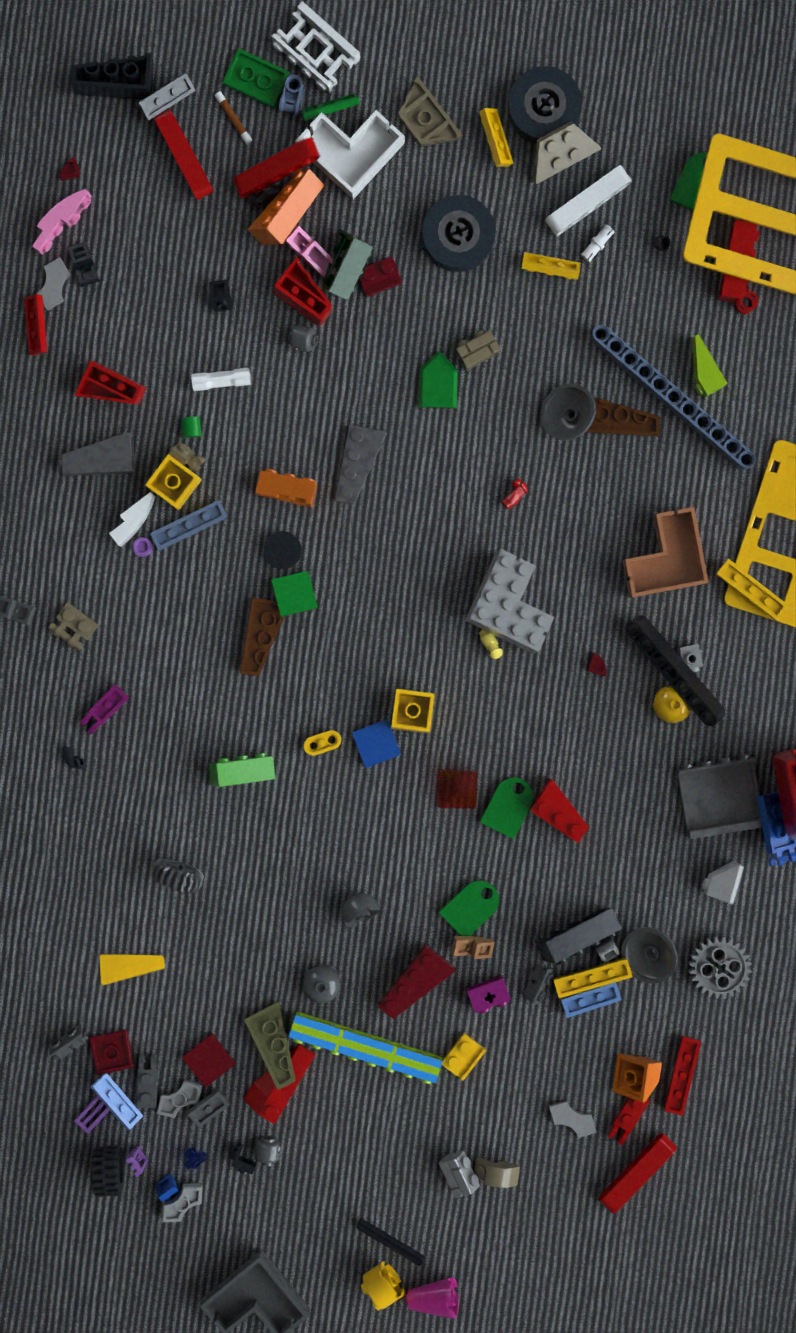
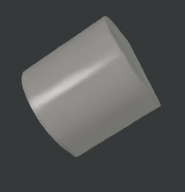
[594,938,620,963]

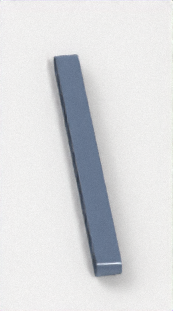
[590,325,756,470]

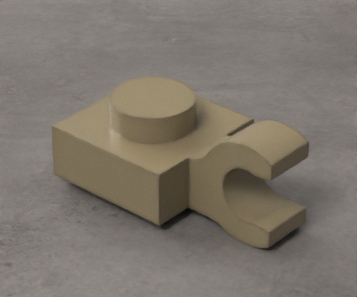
[169,442,205,472]

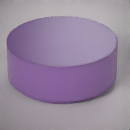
[133,537,153,557]

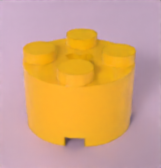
[361,1261,405,1311]

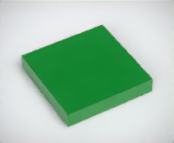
[271,571,318,617]

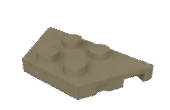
[398,77,463,147]
[533,122,601,184]

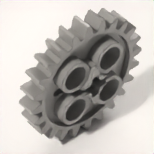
[688,936,752,999]

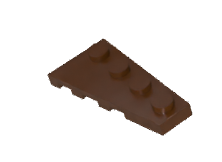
[585,397,660,437]
[240,597,285,676]

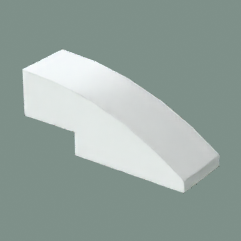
[109,492,155,547]

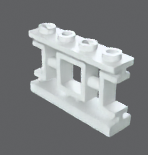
[272,1,360,93]

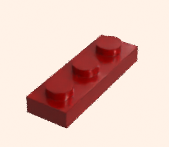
[24,294,47,356]

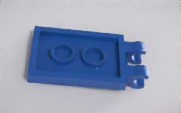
[757,791,796,866]

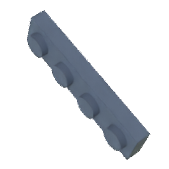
[150,500,228,551]

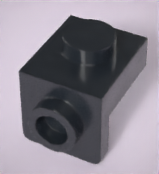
[230,1143,257,1175]

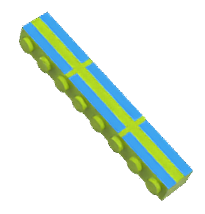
[289,1011,443,1084]

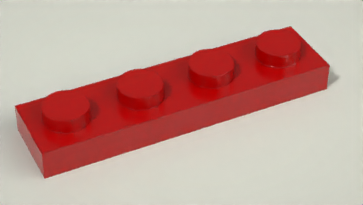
[663,1035,702,1116]

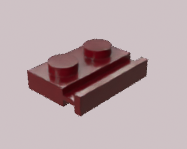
[359,257,402,297]

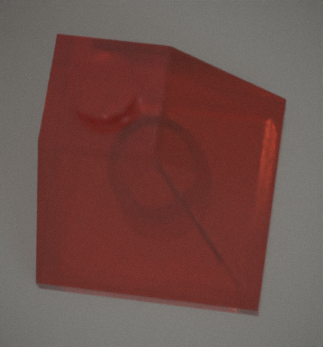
[438,770,478,809]

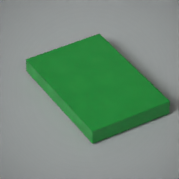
[222,48,291,109]

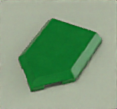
[418,351,458,408]

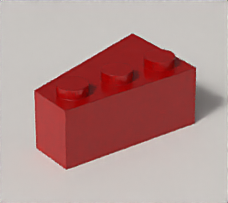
[273,257,332,328]

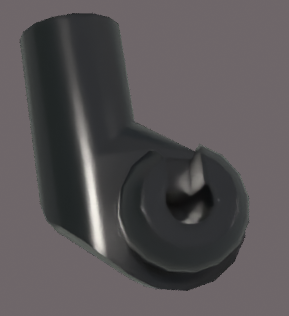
[62,746,86,770]

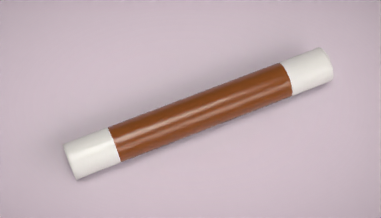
[215,91,252,144]

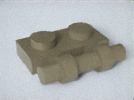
[48,602,99,651]

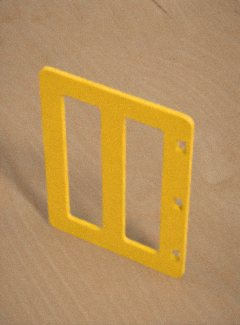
[682,134,796,295]

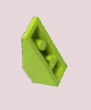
[692,334,728,398]

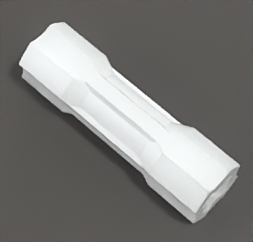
[191,368,251,391]

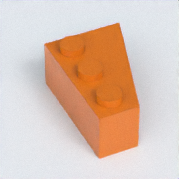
[255,468,318,508]

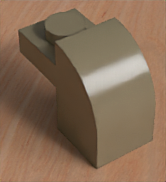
[474,1157,520,1188]

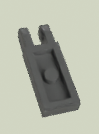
[137,1054,158,1108]

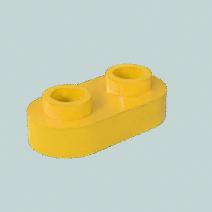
[304,730,341,756]

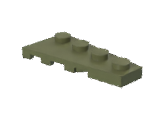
[244,1002,296,1090]

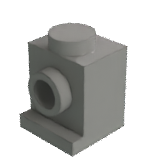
[677,644,703,672]

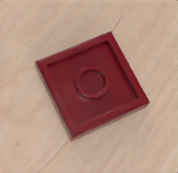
[89,1029,135,1075]
[182,1033,236,1088]

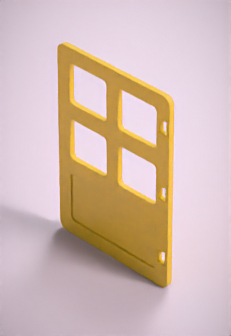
[724,440,796,628]

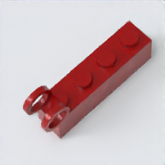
[718,220,759,314]

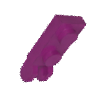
[80,684,130,734]

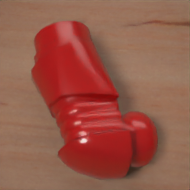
[501,478,528,510]

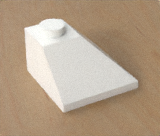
[702,861,743,904]

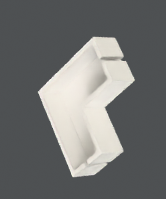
[295,110,405,199]

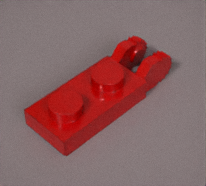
[607,1097,651,1145]

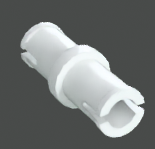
[581,224,615,263]

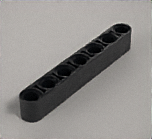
[625,615,726,726]

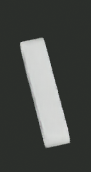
[545,165,632,236]

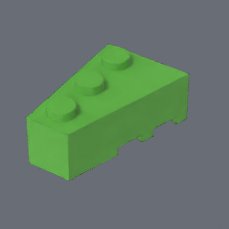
[208,753,275,787]

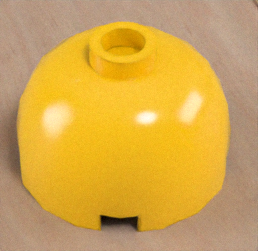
[653,685,692,723]

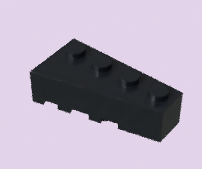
[534,907,622,965]

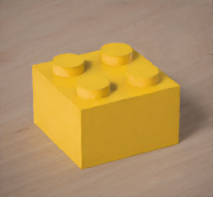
[145,454,202,510]
[391,689,435,734]

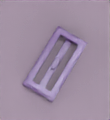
[74,1095,110,1134]
[126,1146,148,1177]

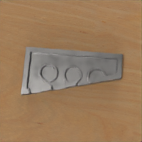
[335,425,387,504]

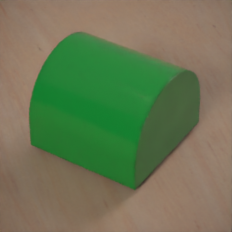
[181,417,202,439]

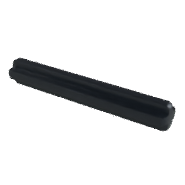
[356,1219,425,1266]

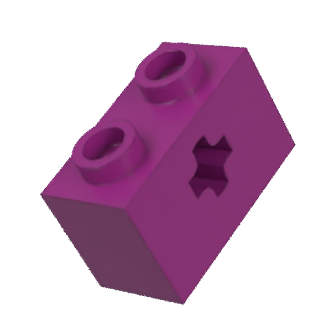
[466,975,511,1014]

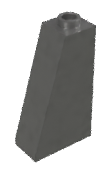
[59,433,135,476]

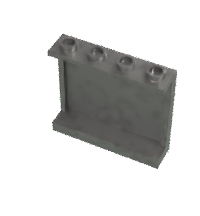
[677,754,762,839]

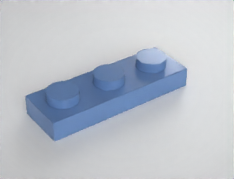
[560,982,622,1018]

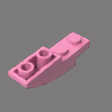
[32,189,92,255]

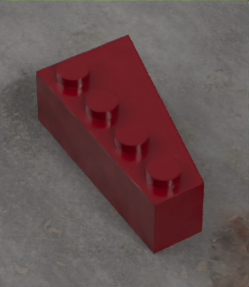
[378,943,456,1019]

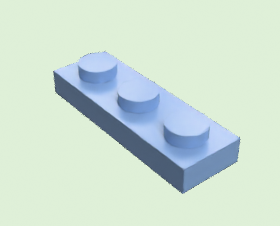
[91,1073,143,1130]

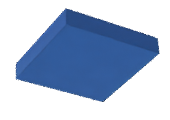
[352,719,401,768]

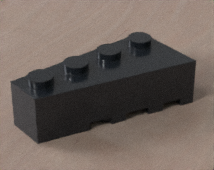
[71,53,154,99]

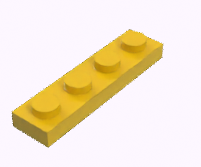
[716,559,789,621]
[553,957,633,998]

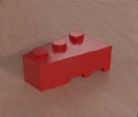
[74,361,147,404]
[529,778,589,843]

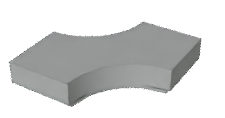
[37,257,71,311]
[156,1080,203,1118]
[549,1100,597,1138]
[161,1183,203,1222]

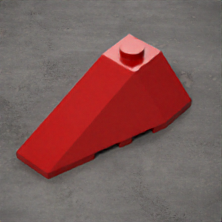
[243,1044,316,1124]

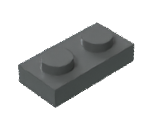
[187,1089,230,1128]

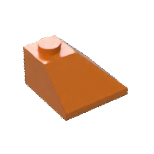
[612,1054,662,1102]

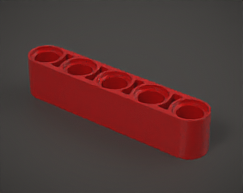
[153,108,214,201]
[233,137,320,198]
[598,1132,677,1214]

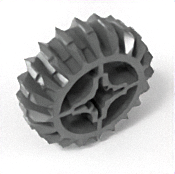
[151,859,204,893]

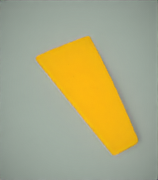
[100,955,165,985]

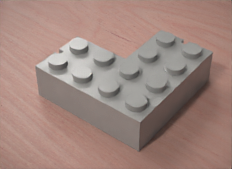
[465,549,554,654]

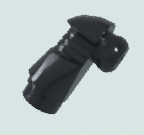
[251,185,280,208]

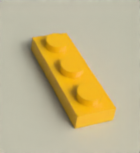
[479,108,514,167]
[521,252,581,279]

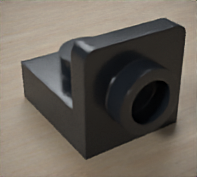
[209,279,233,312]

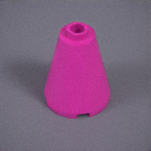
[404,1277,459,1319]

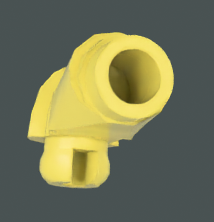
[479,630,503,659]

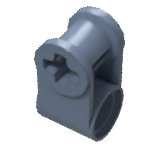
[279,75,304,116]

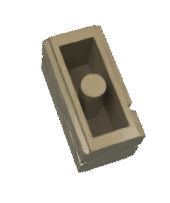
[456,329,501,371]

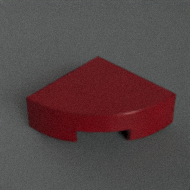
[60,157,80,181]
[587,653,607,677]

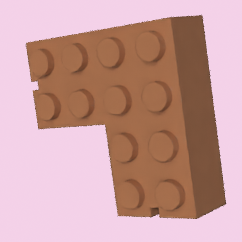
[622,507,709,598]

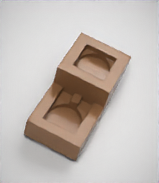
[451,936,495,959]

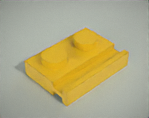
[442,1033,486,1081]

